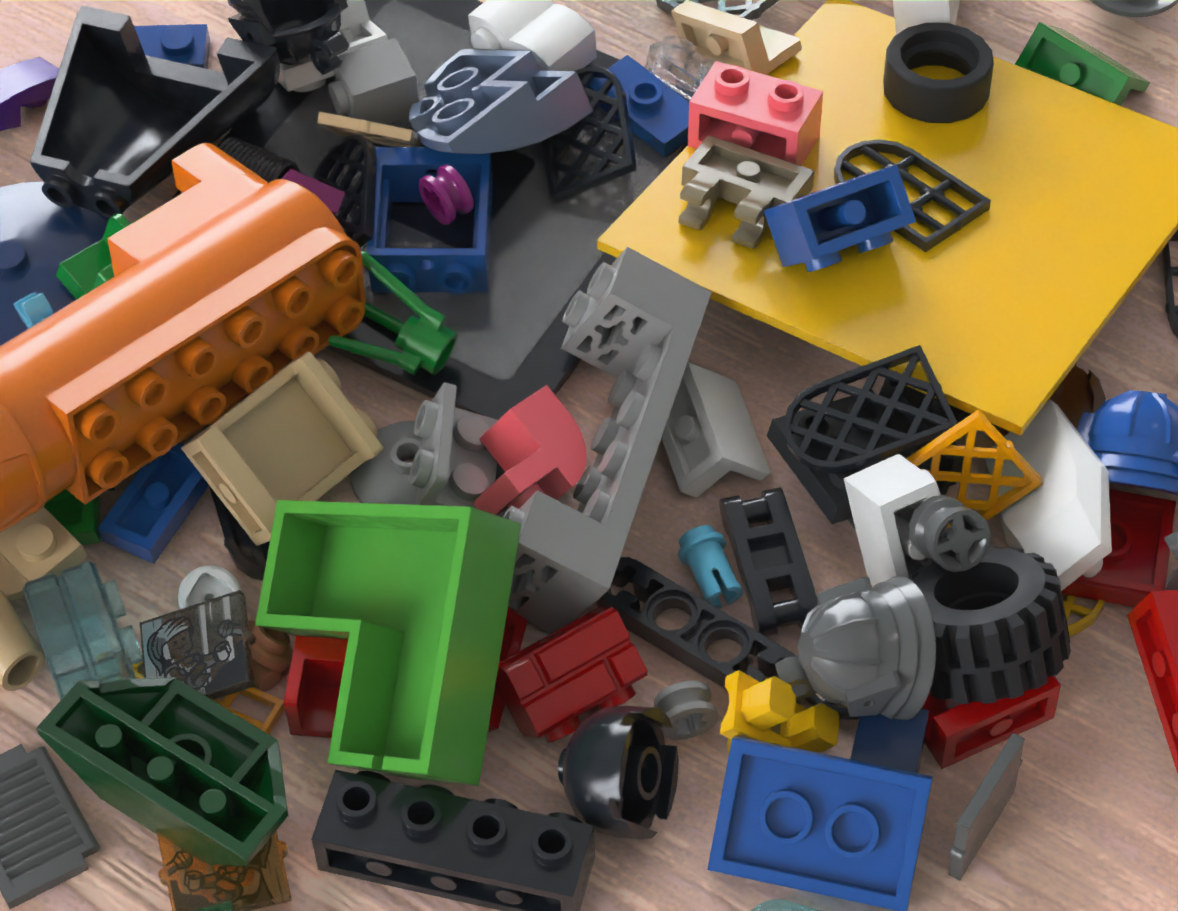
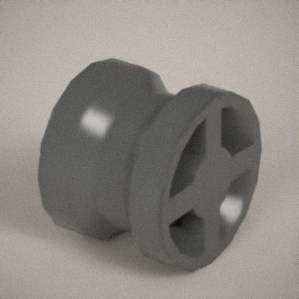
[909,495,991,572]

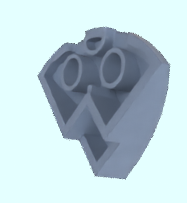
[409,49,593,154]

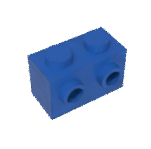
[764,164,916,272]

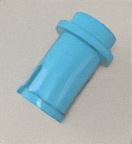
[678,525,743,609]

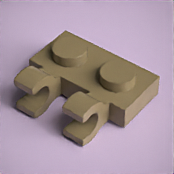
[678,135,814,249]

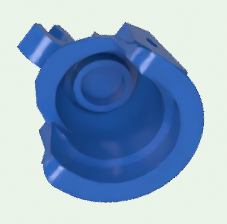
[1077,390,1178,496]

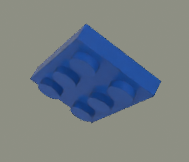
[707,736,933,911]

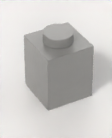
[328,37,419,125]

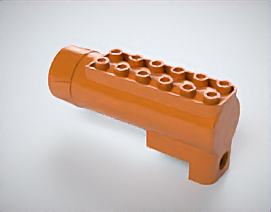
[0,143,366,533]

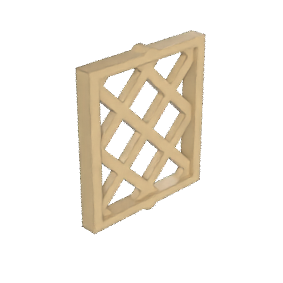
[317,111,427,147]

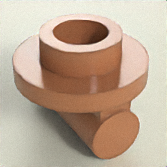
[232,620,293,692]

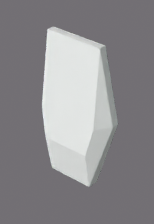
[985,399,1112,591]

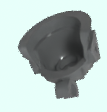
[775,576,936,720]

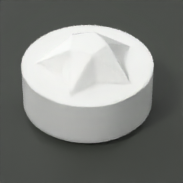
[178,565,242,631]

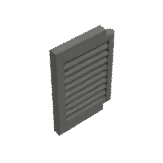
[0,744,100,909]

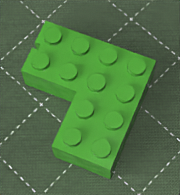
[255,500,521,786]

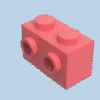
[688,61,823,166]

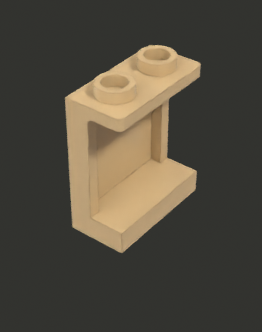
[181,352,384,546]

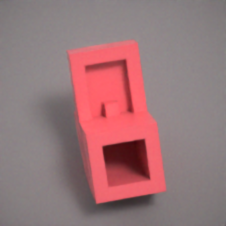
[472,385,587,515]

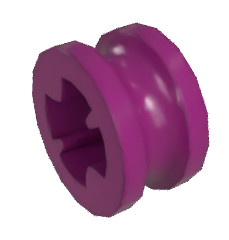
[418,164,474,225]

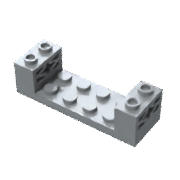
[503,246,712,634]

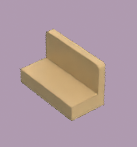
[671,0,802,75]

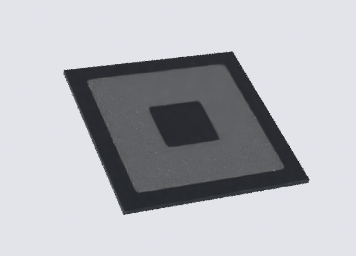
[170,0,696,420]

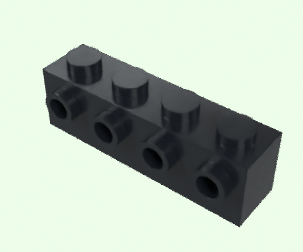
[311,769,595,911]

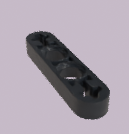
[596,557,803,704]

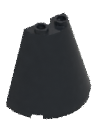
[30,5,280,219]

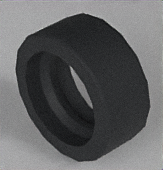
[883,23,994,123]

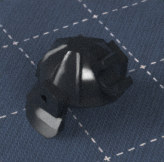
[228,0,350,75]

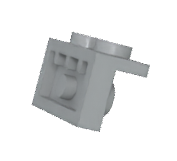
[409,382,498,508]

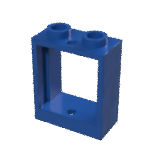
[367,147,493,294]

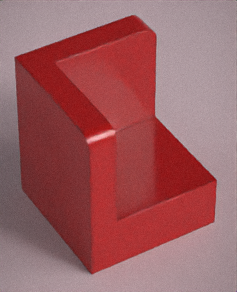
[284,635,348,738]

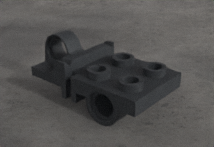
[767,378,971,530]

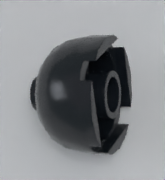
[558,706,679,839]

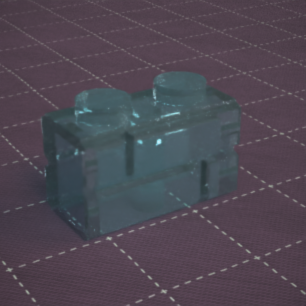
[22,561,143,701]

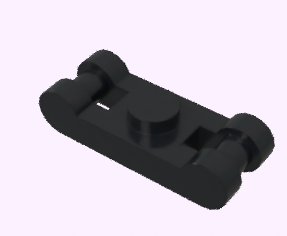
[719,487,818,636]

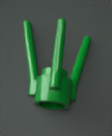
[328,251,458,375]

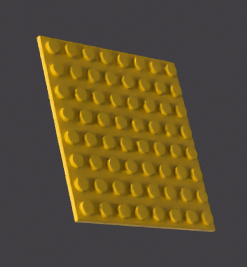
[597,0,1178,436]

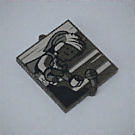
[137,590,256,700]

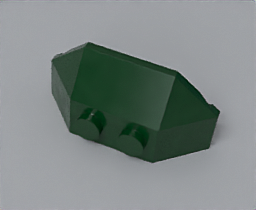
[36,677,289,866]

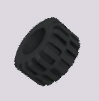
[910,546,1071,704]

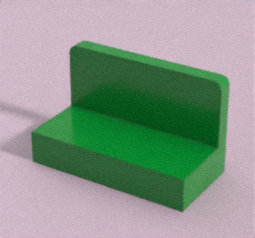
[1015,22,1150,106]

